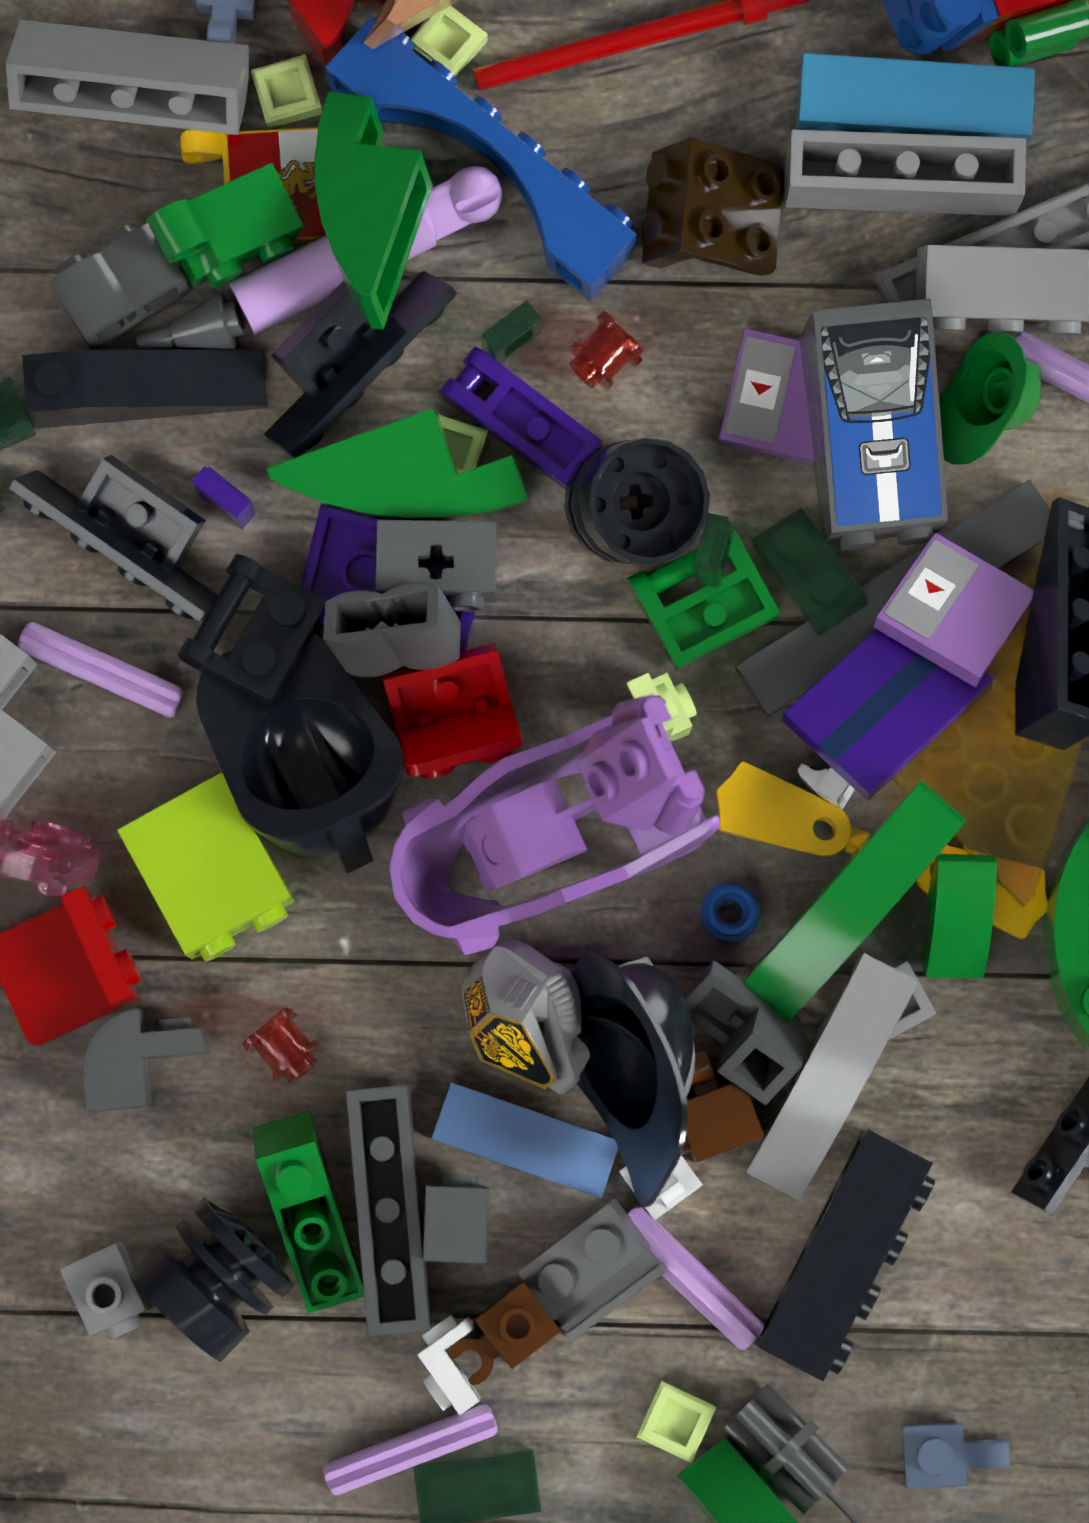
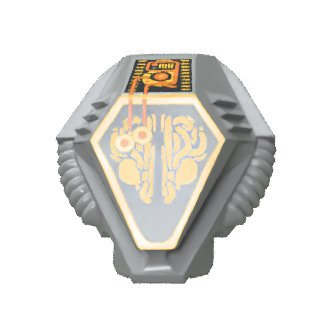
[461,939,590,1094]

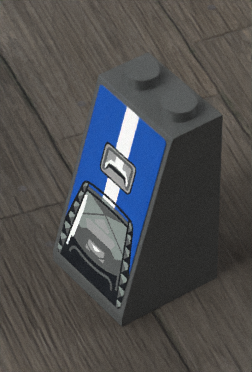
[799,299,948,551]

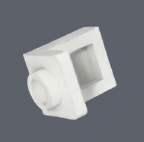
[418,1315,481,1415]

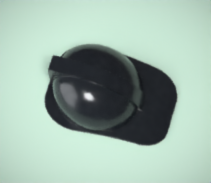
[196,634,404,874]
[571,955,695,1207]

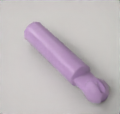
[228,166,503,335]

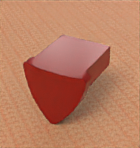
[287,0,356,66]

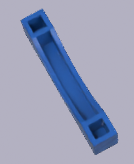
[325,17,636,302]

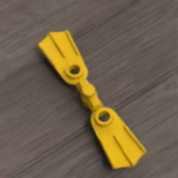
[715,762,1048,939]

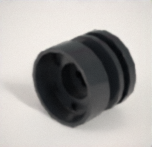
[564,438,710,564]
[130,1198,295,1362]

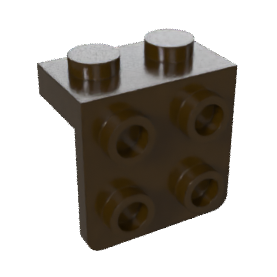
[641,137,784,276]

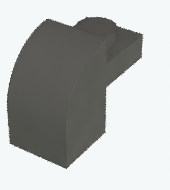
[683,960,807,1105]
[83,1009,209,1112]

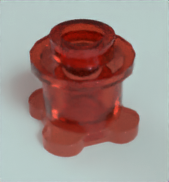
[569,311,643,389]
[242,1007,320,1084]

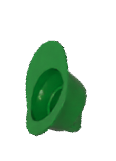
[939,331,1042,465]

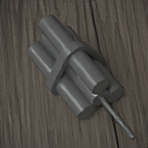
[721,1383,861,1523]

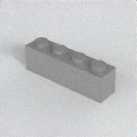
[5,20,249,135]
[785,130,1026,216]
[915,245,1089,334]

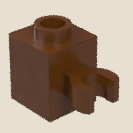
[681,1049,765,1163]
[448,1281,561,1386]

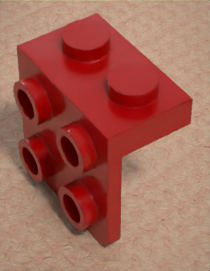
[382,643,524,779]
[0,886,142,1046]

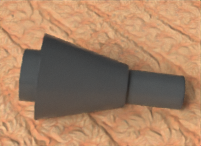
[136,292,246,350]

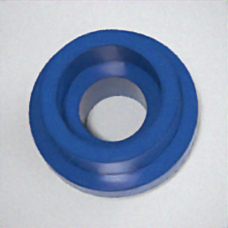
[700,883,760,943]

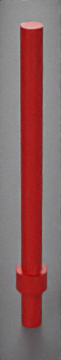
[473,0,810,91]

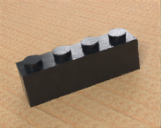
[754,1129,935,1382]

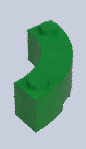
[1043,817,1089,1047]

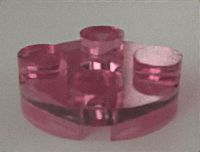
[0,819,101,896]

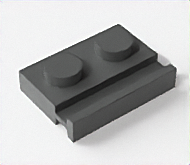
[518,1198,668,1342]

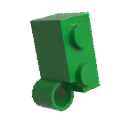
[146,163,304,287]

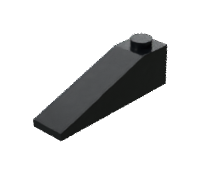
[22,349,268,429]
[1015,497,1089,750]

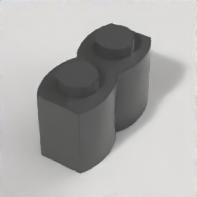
[50,223,190,350]
[323,583,461,677]

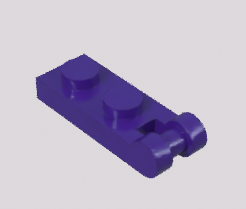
[438,346,602,490]

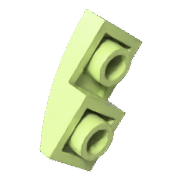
[627,673,697,741]

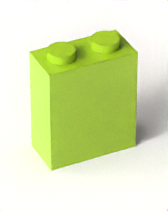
[117,772,295,962]

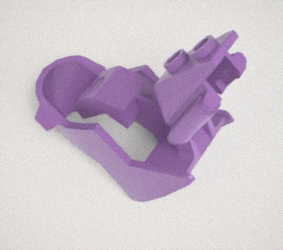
[389,694,720,955]

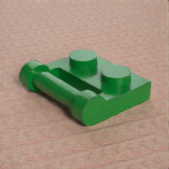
[626,524,780,671]

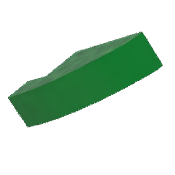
[314,92,433,330]
[266,408,531,521]
[743,780,967,1022]

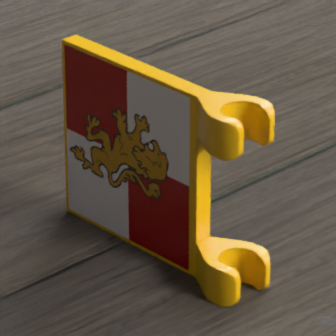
[180,127,326,243]

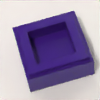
[191,466,255,530]

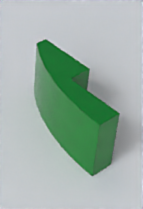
[921,854,997,979]

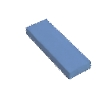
[431,1082,619,1198]

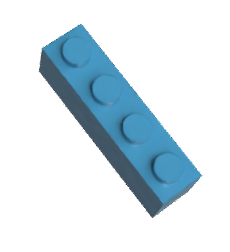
[796,53,1035,147]

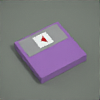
[718,328,815,465]
[873,533,1034,687]

